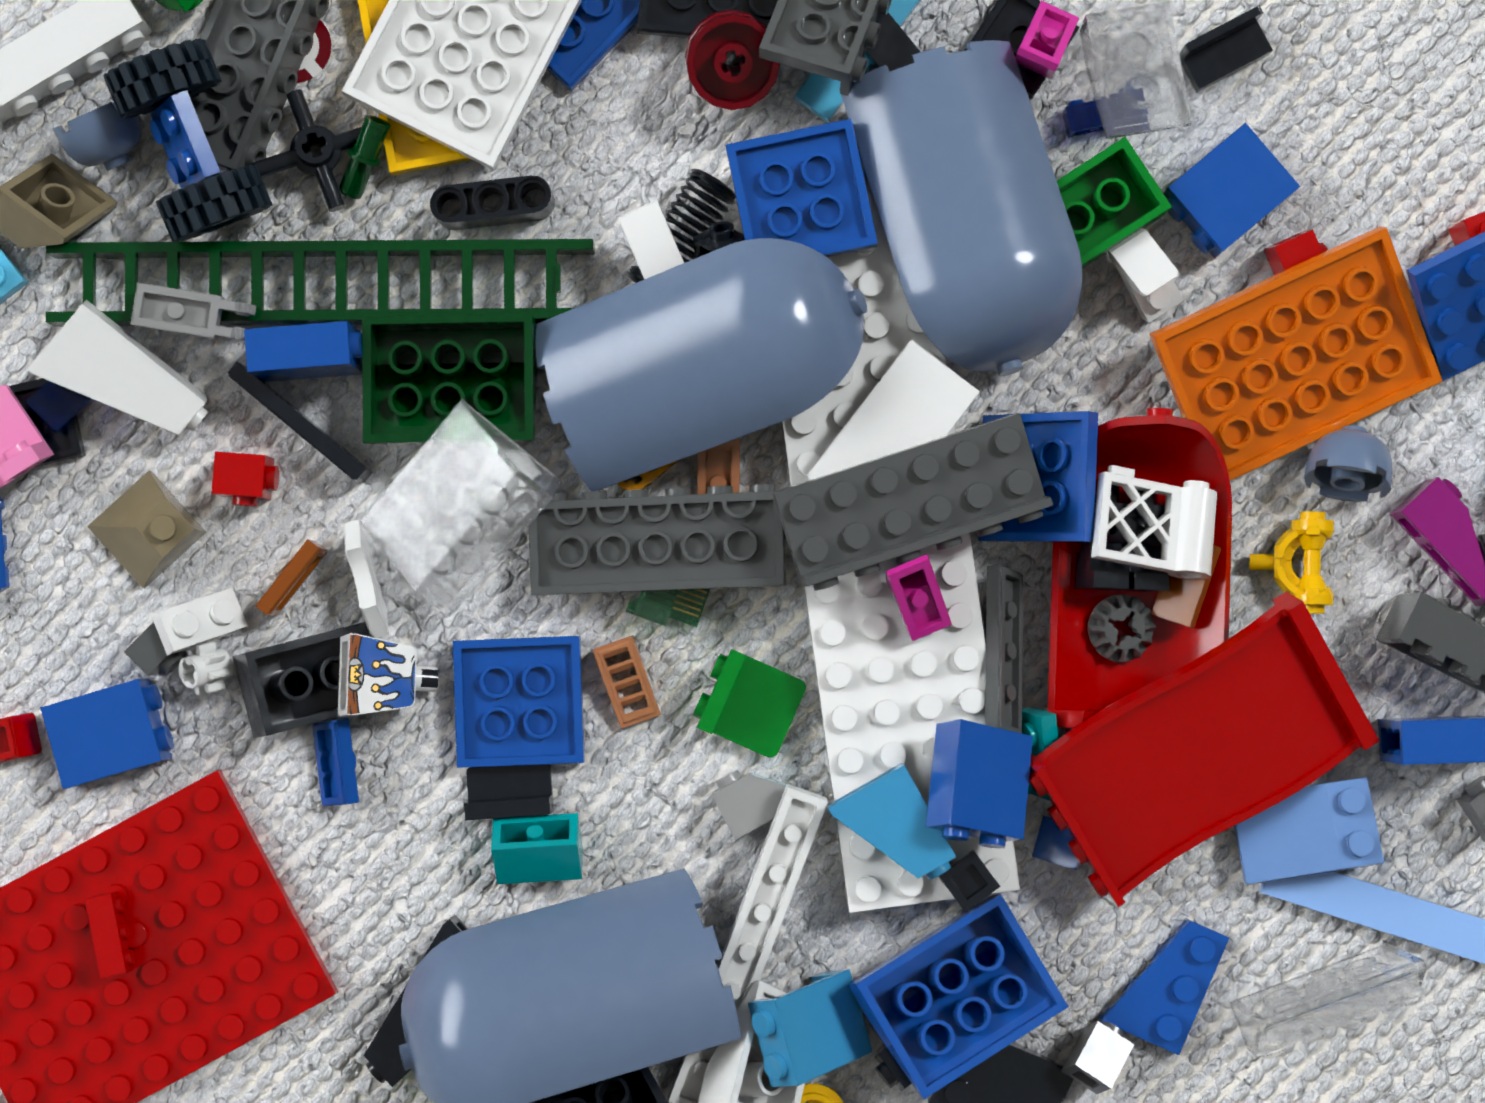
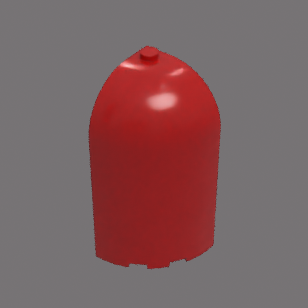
[1048,408,1232,728]

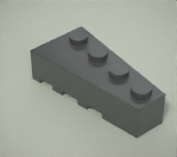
[1376,590,1485,694]

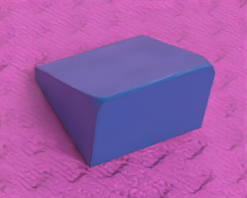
[1032,816,1079,870]

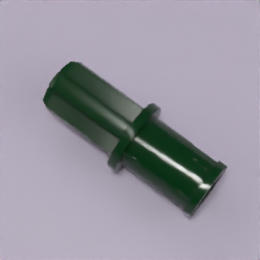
[339,115,391,199]

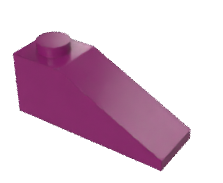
[1390,477,1485,606]

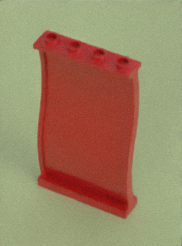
[1029,591,1380,908]

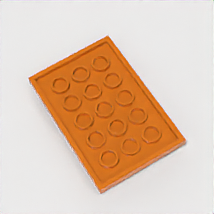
[1149,226,1442,481]

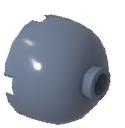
[53,102,142,171]
[1304,425,1393,502]

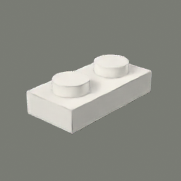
[151,588,248,656]

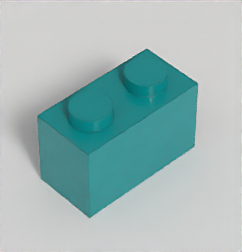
[491,813,583,884]

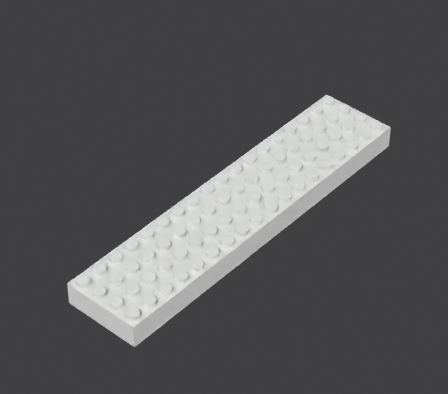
[781,150,1020,913]

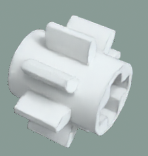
[179,641,233,695]

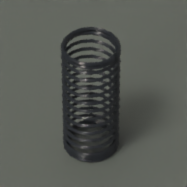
[627,169,736,283]

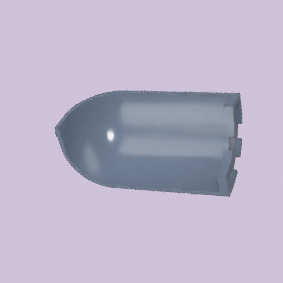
[839,40,1082,376]
[535,238,867,491]
[398,868,741,1103]

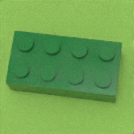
[1057,137,1172,269]

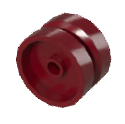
[685,9,780,110]

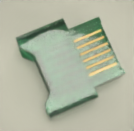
[626,589,711,627]

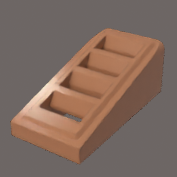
[592,635,661,729]

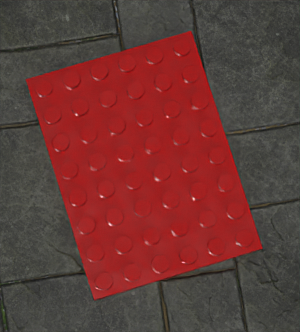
[0,770,339,1103]

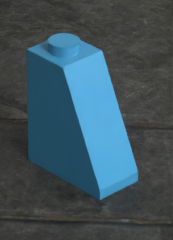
[827,763,956,880]

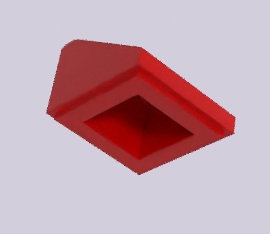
[0,713,42,763]

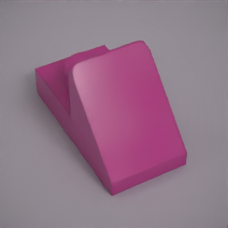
[1015,1,1079,79]
[886,554,952,641]

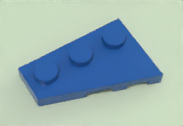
[1099,919,1229,1055]

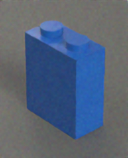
[1163,122,1301,258]
[244,321,362,382]
[40,678,174,789]
[1378,716,1485,765]
[926,719,1033,848]

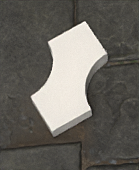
[343,520,389,638]

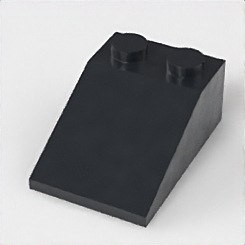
[232,622,369,738]
[927,1042,1074,1103]

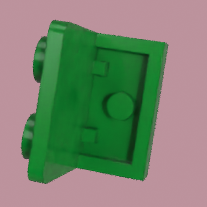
[693,649,806,758]

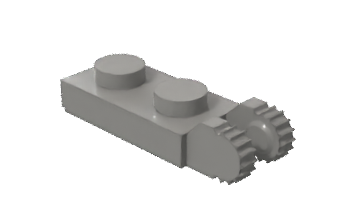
[130,283,257,341]

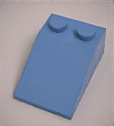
[1234,777,1384,885]

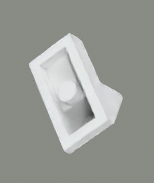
[1108,228,1184,323]

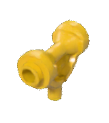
[1249,511,1335,614]

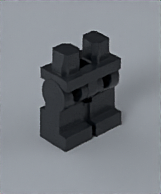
[1075,480,1169,592]

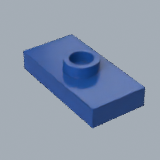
[312,718,359,806]

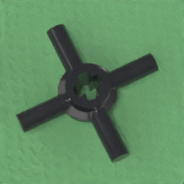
[253,89,361,212]

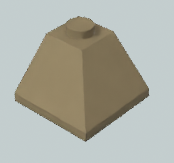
[0,154,118,248]
[87,470,206,588]

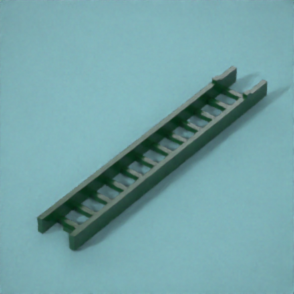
[46,239,595,327]

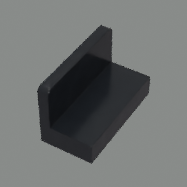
[1177,5,1273,93]
[464,764,554,821]

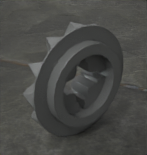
[1088,594,1156,662]

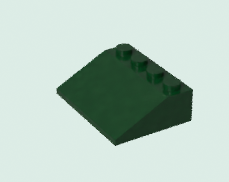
[362,313,537,444]

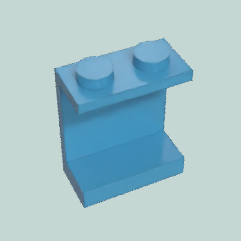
[748,969,873,1087]

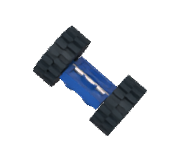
[103,38,273,243]

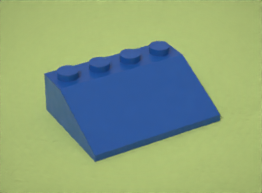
[848,894,1069,1099]

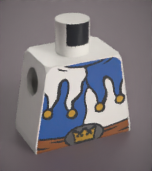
[338,633,438,717]

